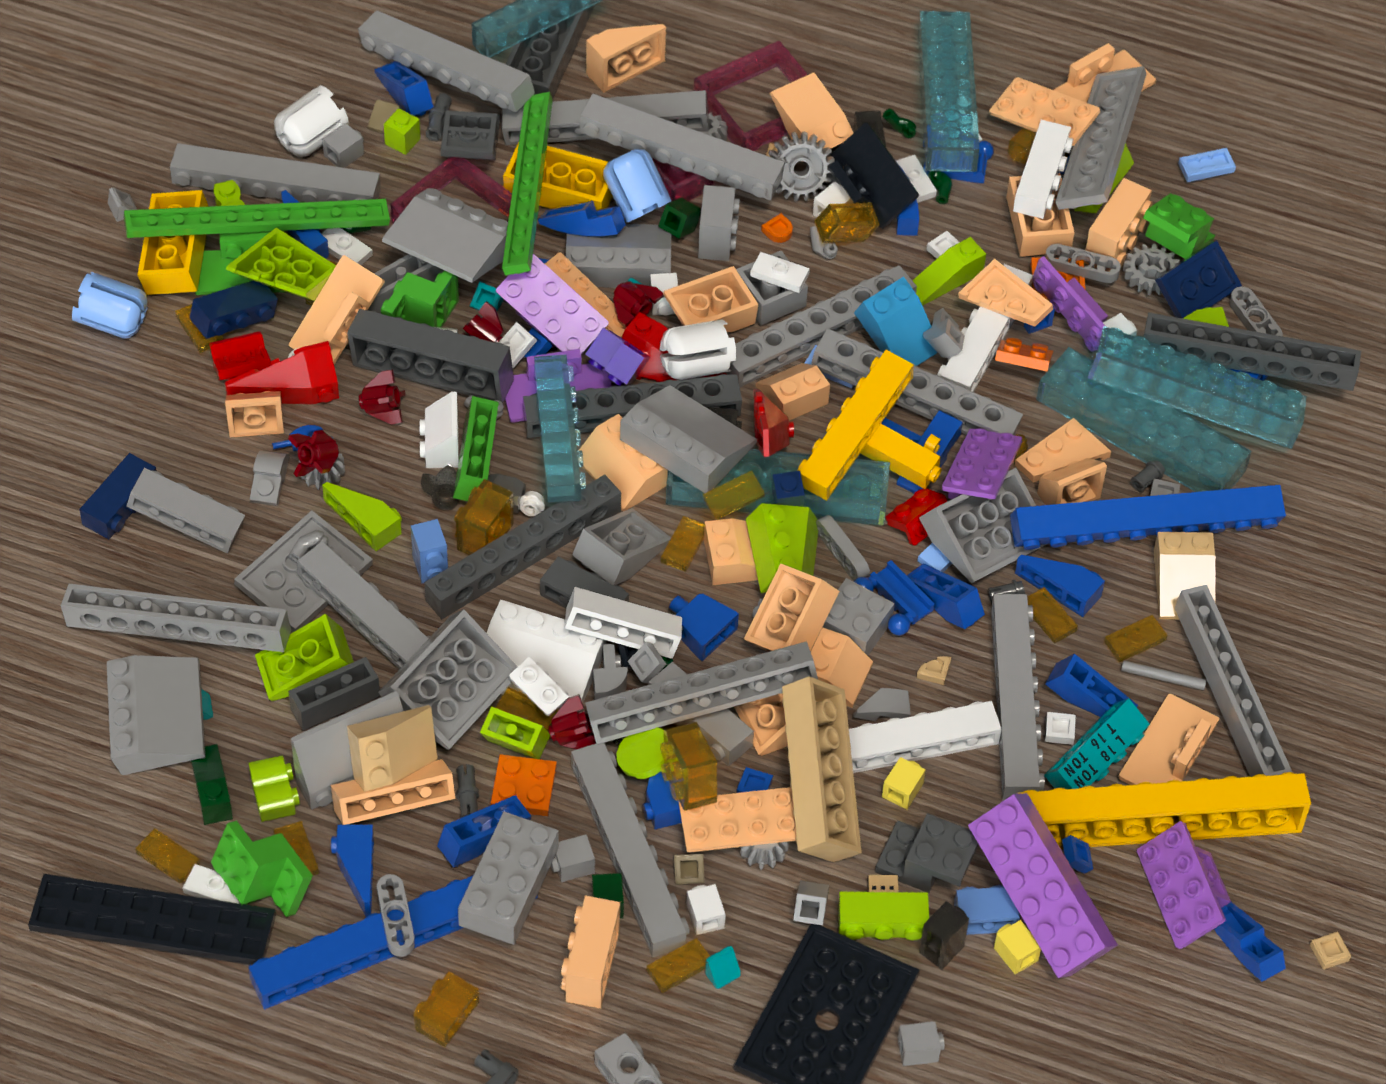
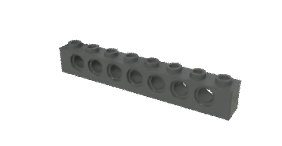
[1140,312,1361,391]
[523,374,742,438]
[424,475,621,620]

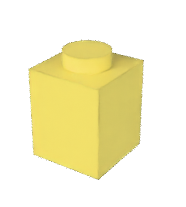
[882,757,926,810]
[994,920,1041,974]

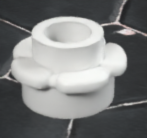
[519,491,545,517]

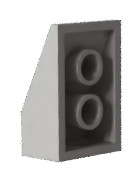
[572,508,673,585]

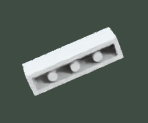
[1013,120,1074,219]
[565,587,682,659]

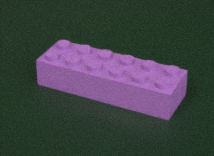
[968,793,1118,978]

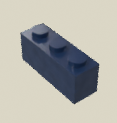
[190,281,278,339]
[79,453,157,540]

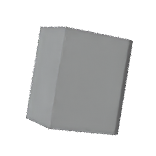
[108,187,137,222]

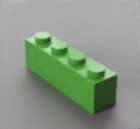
[453,396,499,504]

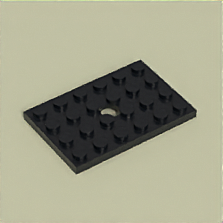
[734,924,920,1084]

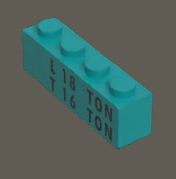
[1044,698,1150,789]

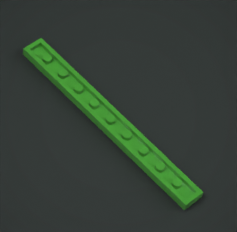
[502,92,553,276]
[124,199,390,238]

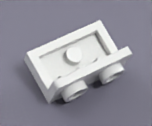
[509,657,569,716]

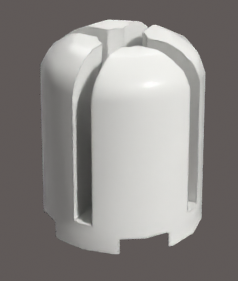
[274,85,349,157]
[660,319,736,380]

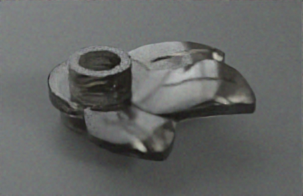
[421,464,459,510]

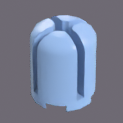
[603,149,672,223]
[72,272,148,339]

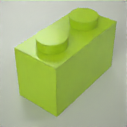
[480,707,550,759]

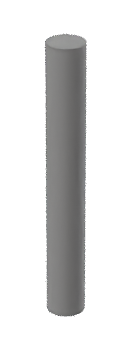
[1121,660,1206,691]

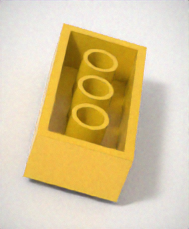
[503,142,613,210]
[137,190,209,295]

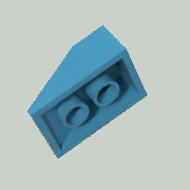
[854,276,937,366]

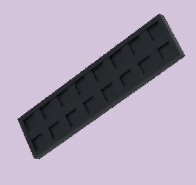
[28,873,276,965]

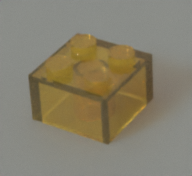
[454,479,514,555]
[660,722,717,811]

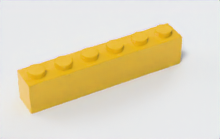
[797,350,914,501]

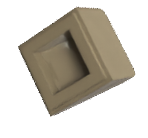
[367,99,400,134]
[673,853,705,885]

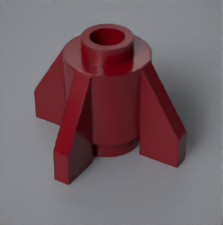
[613,281,664,328]
[462,301,504,343]
[359,369,406,424]
[288,430,339,477]
[548,694,596,749]

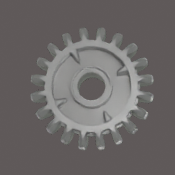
[768,131,835,201]

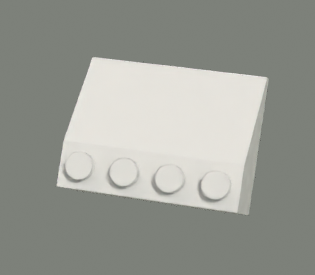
[487,600,606,712]

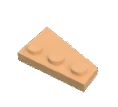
[958,259,1053,327]
[1014,418,1111,483]

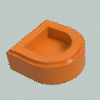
[761,213,793,243]

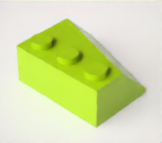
[226,227,336,301]
[746,503,818,593]

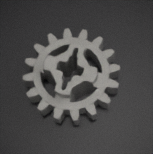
[1123,244,1180,295]

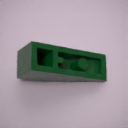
[191,744,233,825]

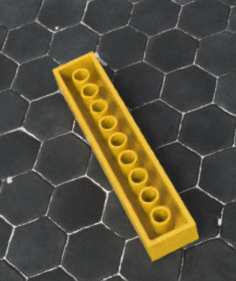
[1017,772,1311,849]

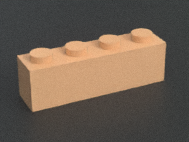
[331,759,455,825]

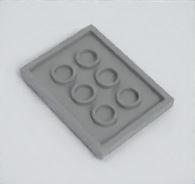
[234,511,373,632]

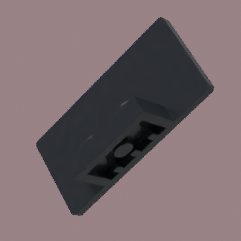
[829,122,919,229]

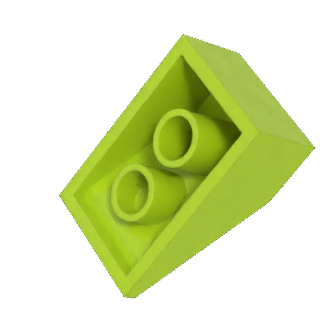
[255,614,354,701]

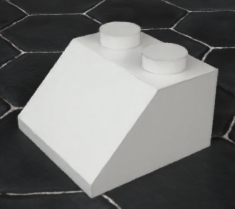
[420,392,459,468]

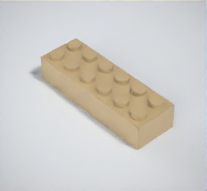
[782,676,862,862]

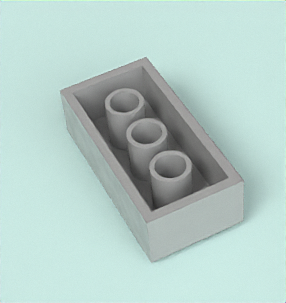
[458,812,559,945]

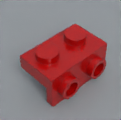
[209,331,271,380]
[885,488,947,546]

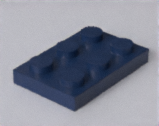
[1155,240,1242,319]

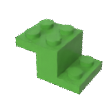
[1143,193,1215,259]
[381,270,459,327]
[211,821,313,917]

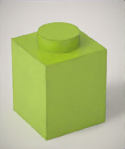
[384,108,420,155]

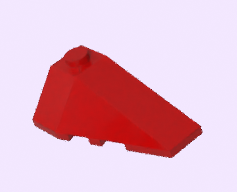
[621,312,727,396]
[225,341,339,404]
[753,389,794,457]

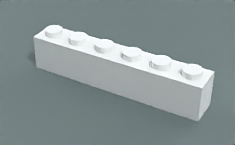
[938,264,1033,392]
[849,701,1002,773]

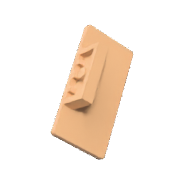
[1054,43,1156,103]
[990,77,1100,146]
[545,252,626,337]
[289,255,385,364]
[1119,694,1219,785]
[679,787,796,852]

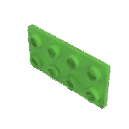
[195,231,285,295]

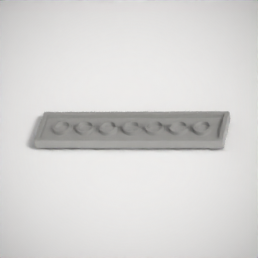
[1055,66,1147,210]

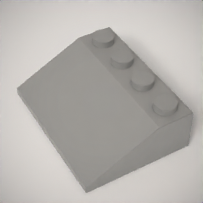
[382,188,508,283]
[566,224,671,288]
[620,385,757,495]
[919,468,1047,583]
[378,609,518,750]
[107,655,205,775]
[291,691,403,810]

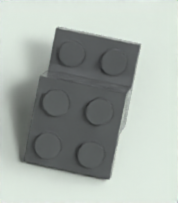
[441,110,500,160]
[875,813,979,893]

